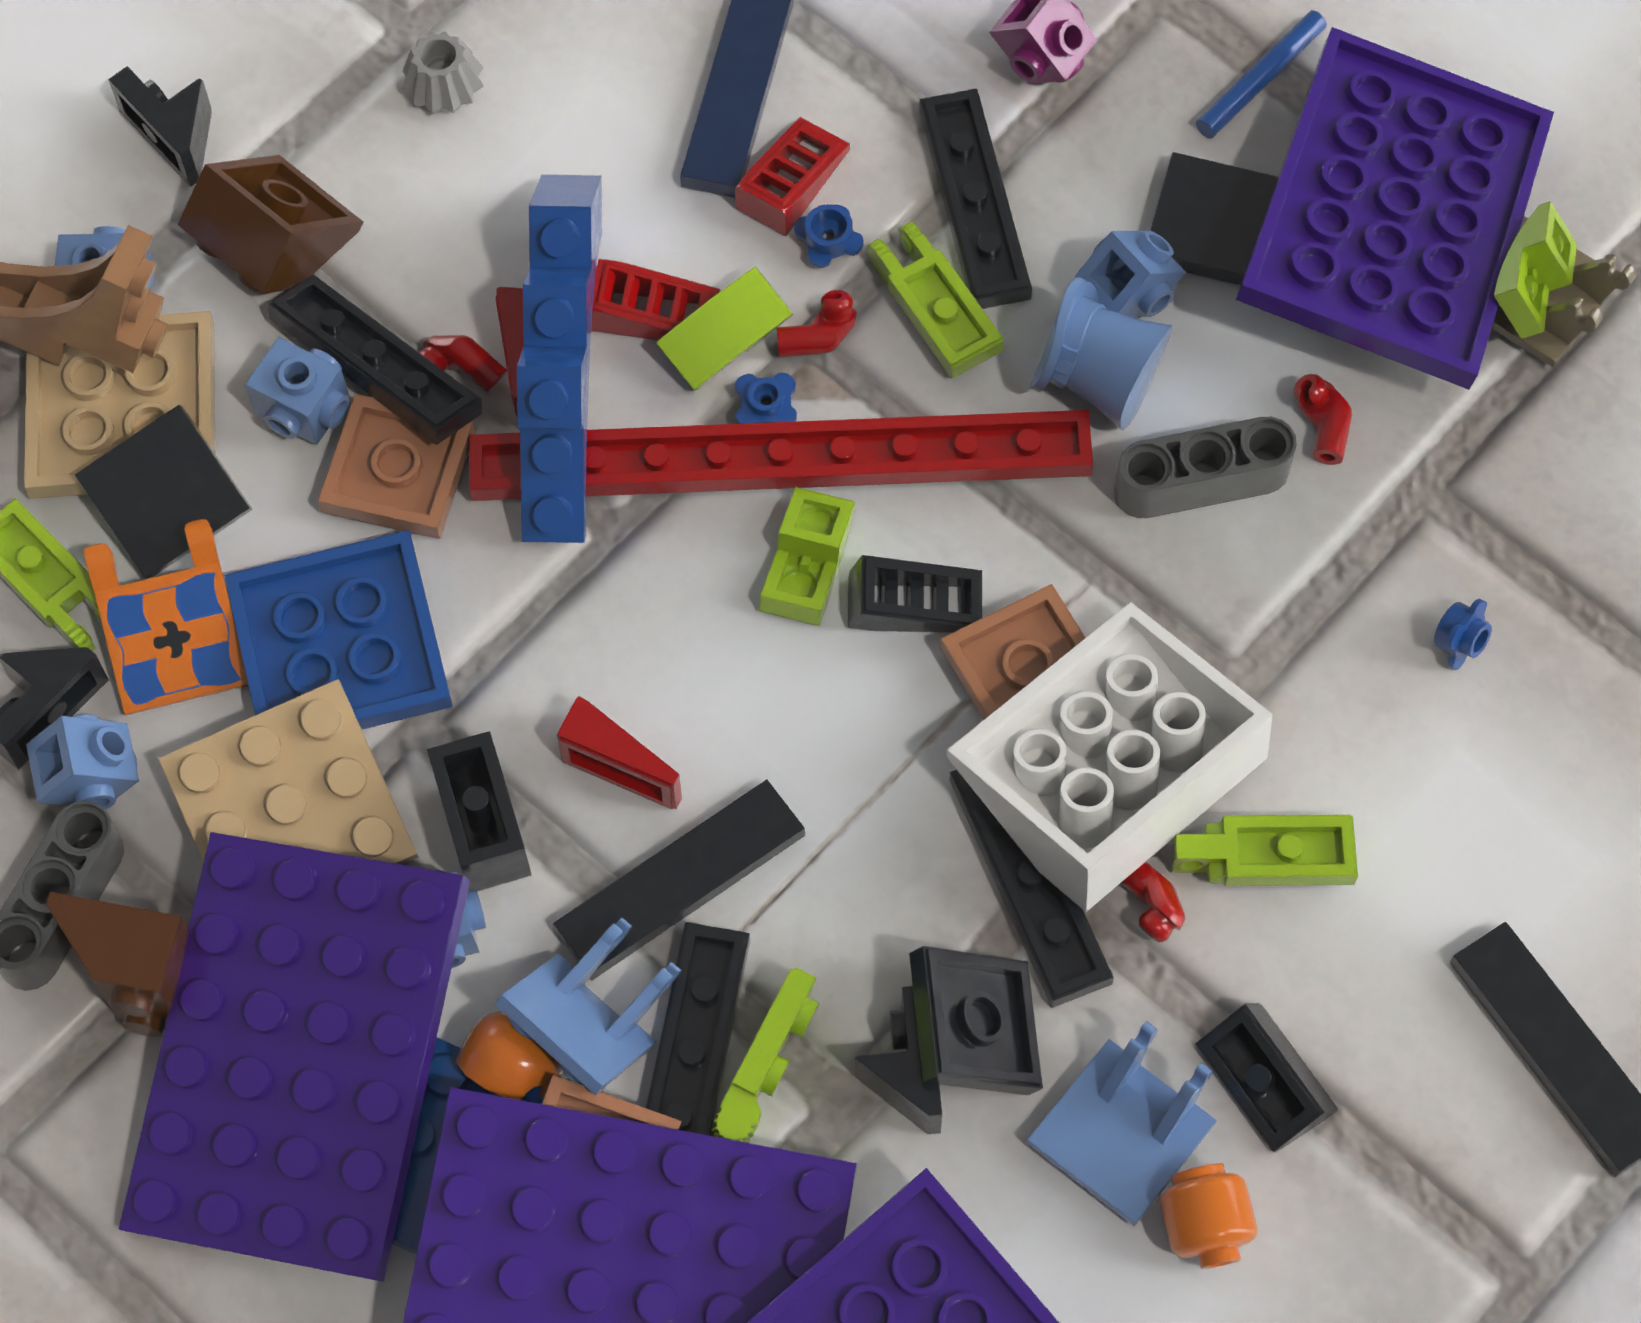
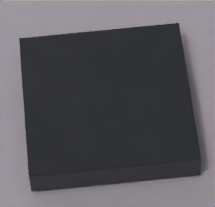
[1150,152,1278,285]
[75,405,253,579]
[909,946,1043,1095]

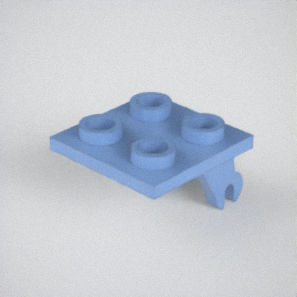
[494,918,681,1095]
[1027,1021,1217,1227]

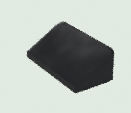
[1195,1003,1338,1152]

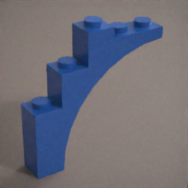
[517,174,602,543]

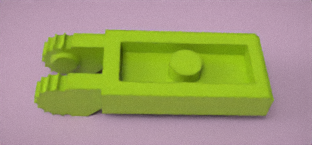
[866,222,1004,379]
[0,498,101,651]
[711,967,820,1143]

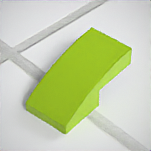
[1494,201,1577,339]
[656,266,794,390]
[759,487,855,626]

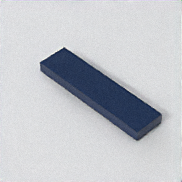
[680,0,794,197]

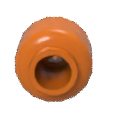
[1159,1163,1258,1270]

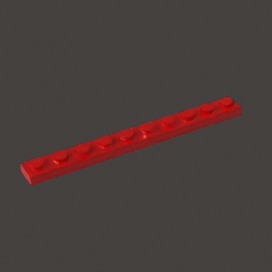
[469,410,1093,501]

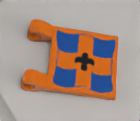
[84,519,249,716]

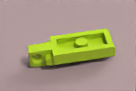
[1171,815,1358,886]

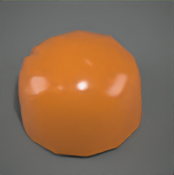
[455,1012,563,1100]

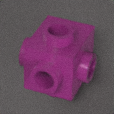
[989,0,1097,84]

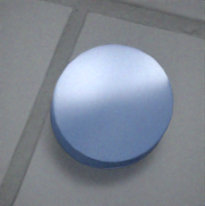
[1029,277,1173,430]

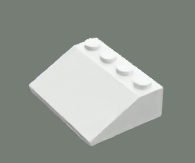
[947,602,1273,912]

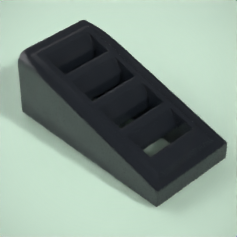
[848,555,982,633]

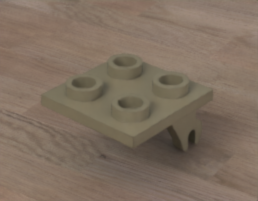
[1492,216,1636,367]

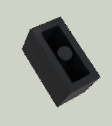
[427,731,532,892]

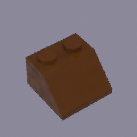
[177,155,364,294]
[46,892,190,1037]

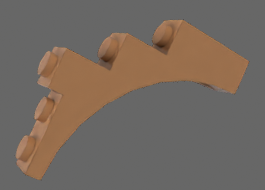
[0,225,168,373]

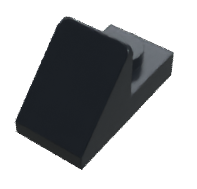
[108,66,212,187]
[0,647,109,770]
[855,986,943,1134]

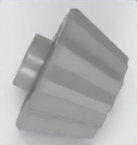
[402,31,483,114]

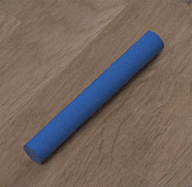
[1196,10,1327,139]

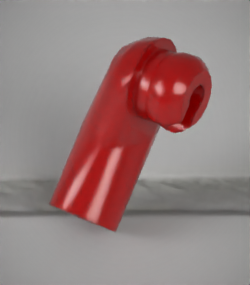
[776,290,857,358]
[419,335,507,393]
[1293,374,1352,465]
[1121,862,1185,942]

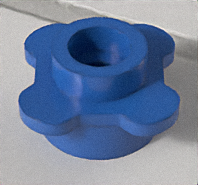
[794,204,863,268]
[735,373,797,424]
[1434,598,1492,670]

